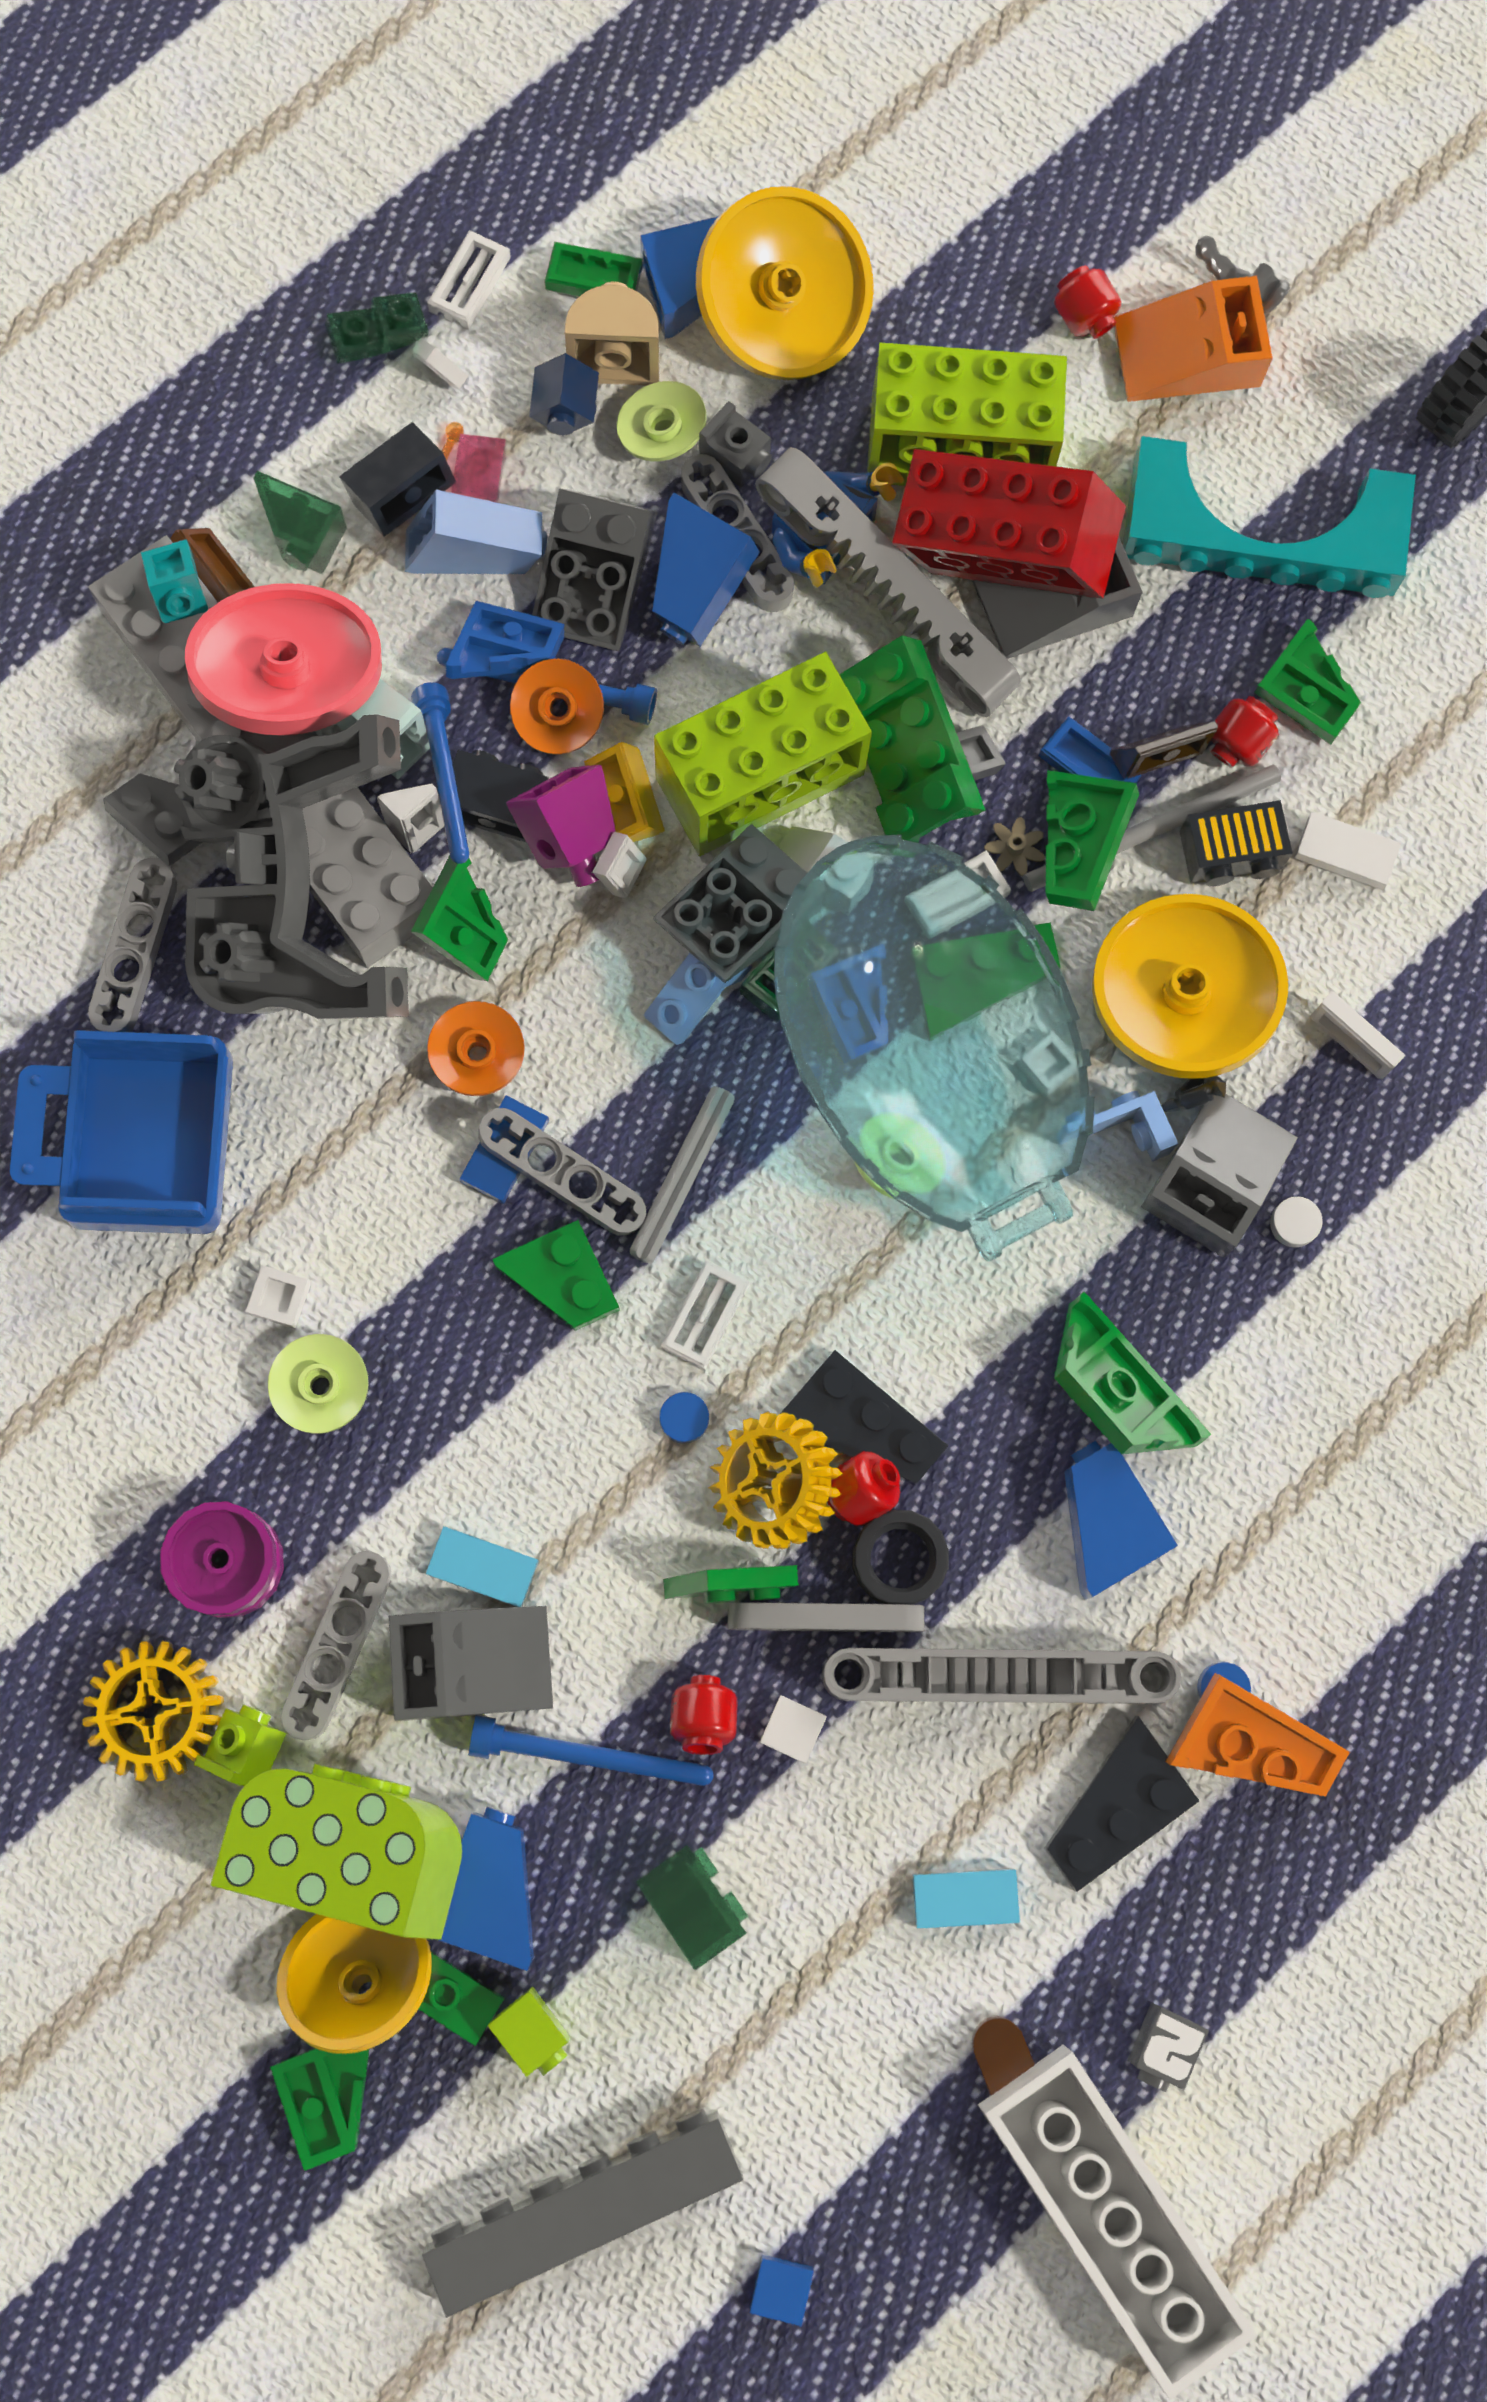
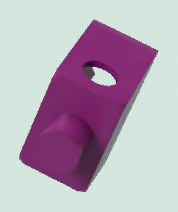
[506,765,616,887]

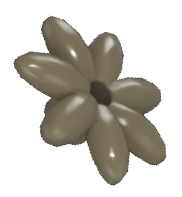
[984,817,1045,876]

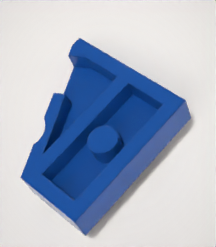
[446,600,564,679]

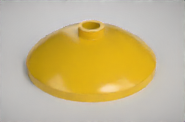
[276,1914,432,2054]

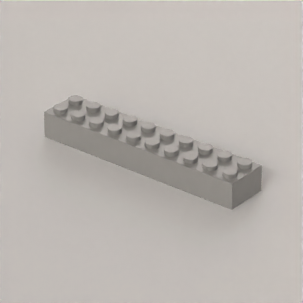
[88,535,433,968]

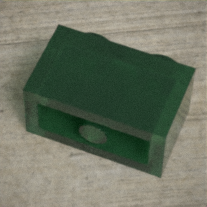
[636,1843,749,1971]

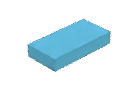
[426,1526,539,1607]
[912,1869,1020,1929]

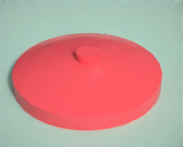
[185,583,382,736]

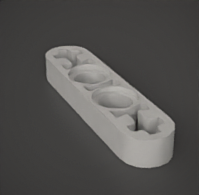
[681,454,794,612]
[88,858,177,1032]
[478,1108,646,1235]
[281,1551,392,1740]
[728,1603,925,1632]

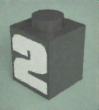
[1127,2002,1209,2092]

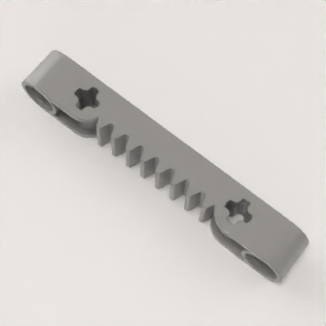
[755,447,1021,717]
[821,1648,1181,1704]

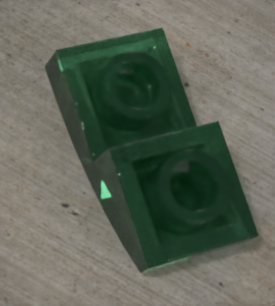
[325,292,429,364]

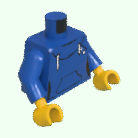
[772,463,904,587]

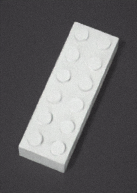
[978,2045,1258,2400]

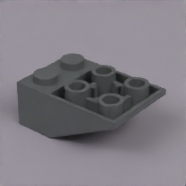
[532,488,657,651]
[972,537,1143,659]
[653,824,822,983]
[1141,1094,1298,1258]
[389,1606,553,1721]

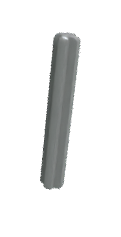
[630,1086,734,1264]

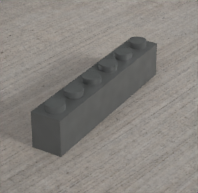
[422,2109,744,2318]

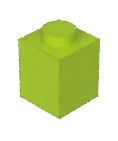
[488,1986,571,2077]

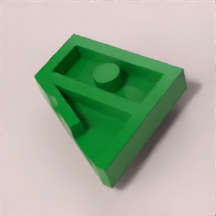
[1254,619,1361,745]
[411,855,508,981]
[492,1220,620,1331]
[663,1565,799,1603]
[270,2048,370,2171]

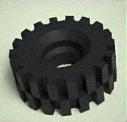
[1416,328,1487,449]

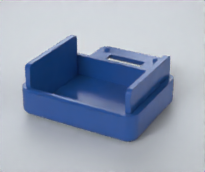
[10,1030,233,1234]

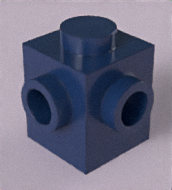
[529,353,599,436]

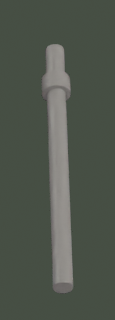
[1023,764,1281,892]

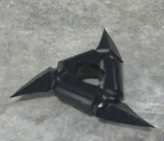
[1161,1076,1226,1112]

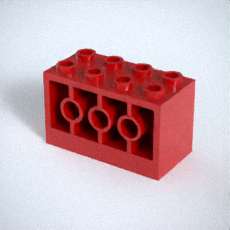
[892,449,1126,599]

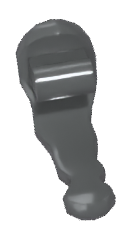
[1195,235,1290,314]

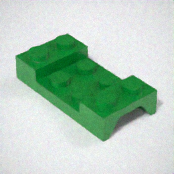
[839,635,986,853]

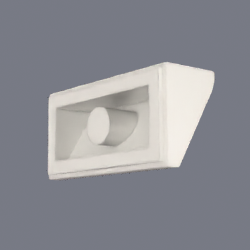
[377,784,444,853]

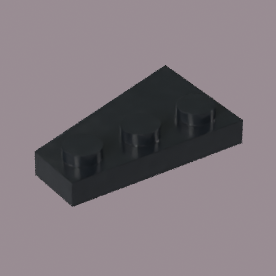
[780,1350,948,1485]
[1044,1716,1199,1892]

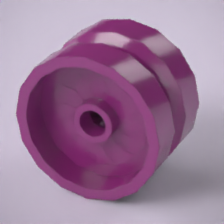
[160,1501,284,1618]

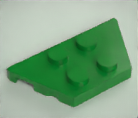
[1054,1291,1211,1454]

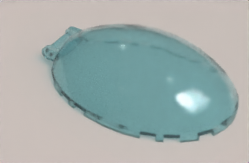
[774,835,1095,1262]

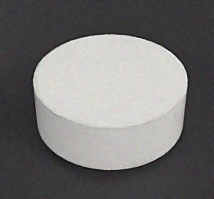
[1270,1197,1322,1247]

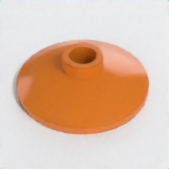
[510,659,604,754]
[427,1001,525,1096]

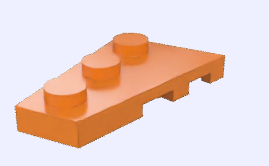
[1165,1673,1350,1797]

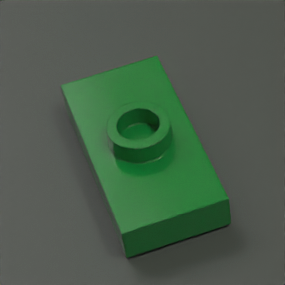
[545,241,643,297]
[418,1950,504,2046]

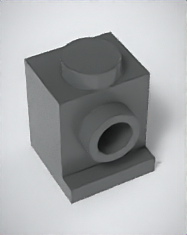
[699,401,772,488]

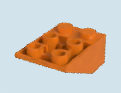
[1114,276,1273,402]

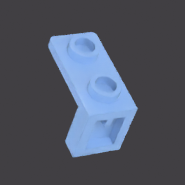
[644,953,752,1045]
[1059,1091,1178,1162]

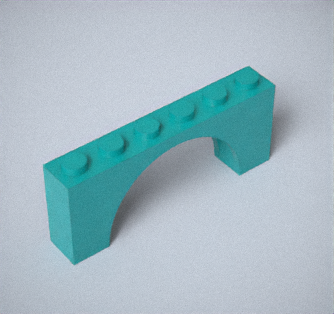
[1123,436,1416,598]

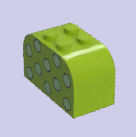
[210,1764,462,1939]

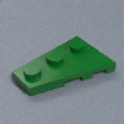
[1045,770,1139,911]

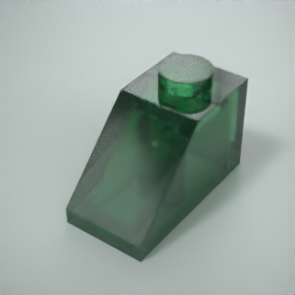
[253,470,347,575]

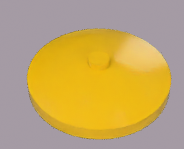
[696,186,874,380]
[1092,894,1288,1079]

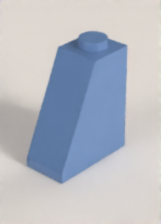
[405,490,547,574]

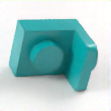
[141,539,208,623]

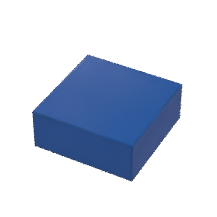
[750,2254,814,2327]

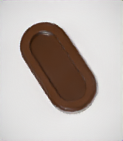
[972,2016,1035,2096]

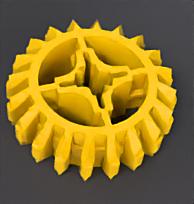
[708,1412,843,1549]
[82,1641,224,1782]

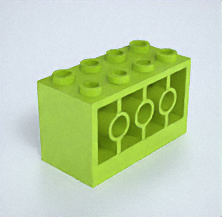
[867,343,1067,486]
[654,651,872,857]

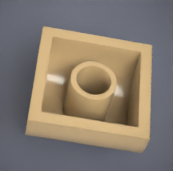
[565,282,660,386]

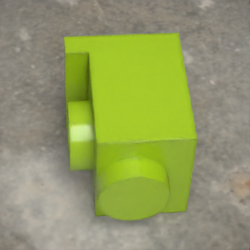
[194,1704,287,1786]

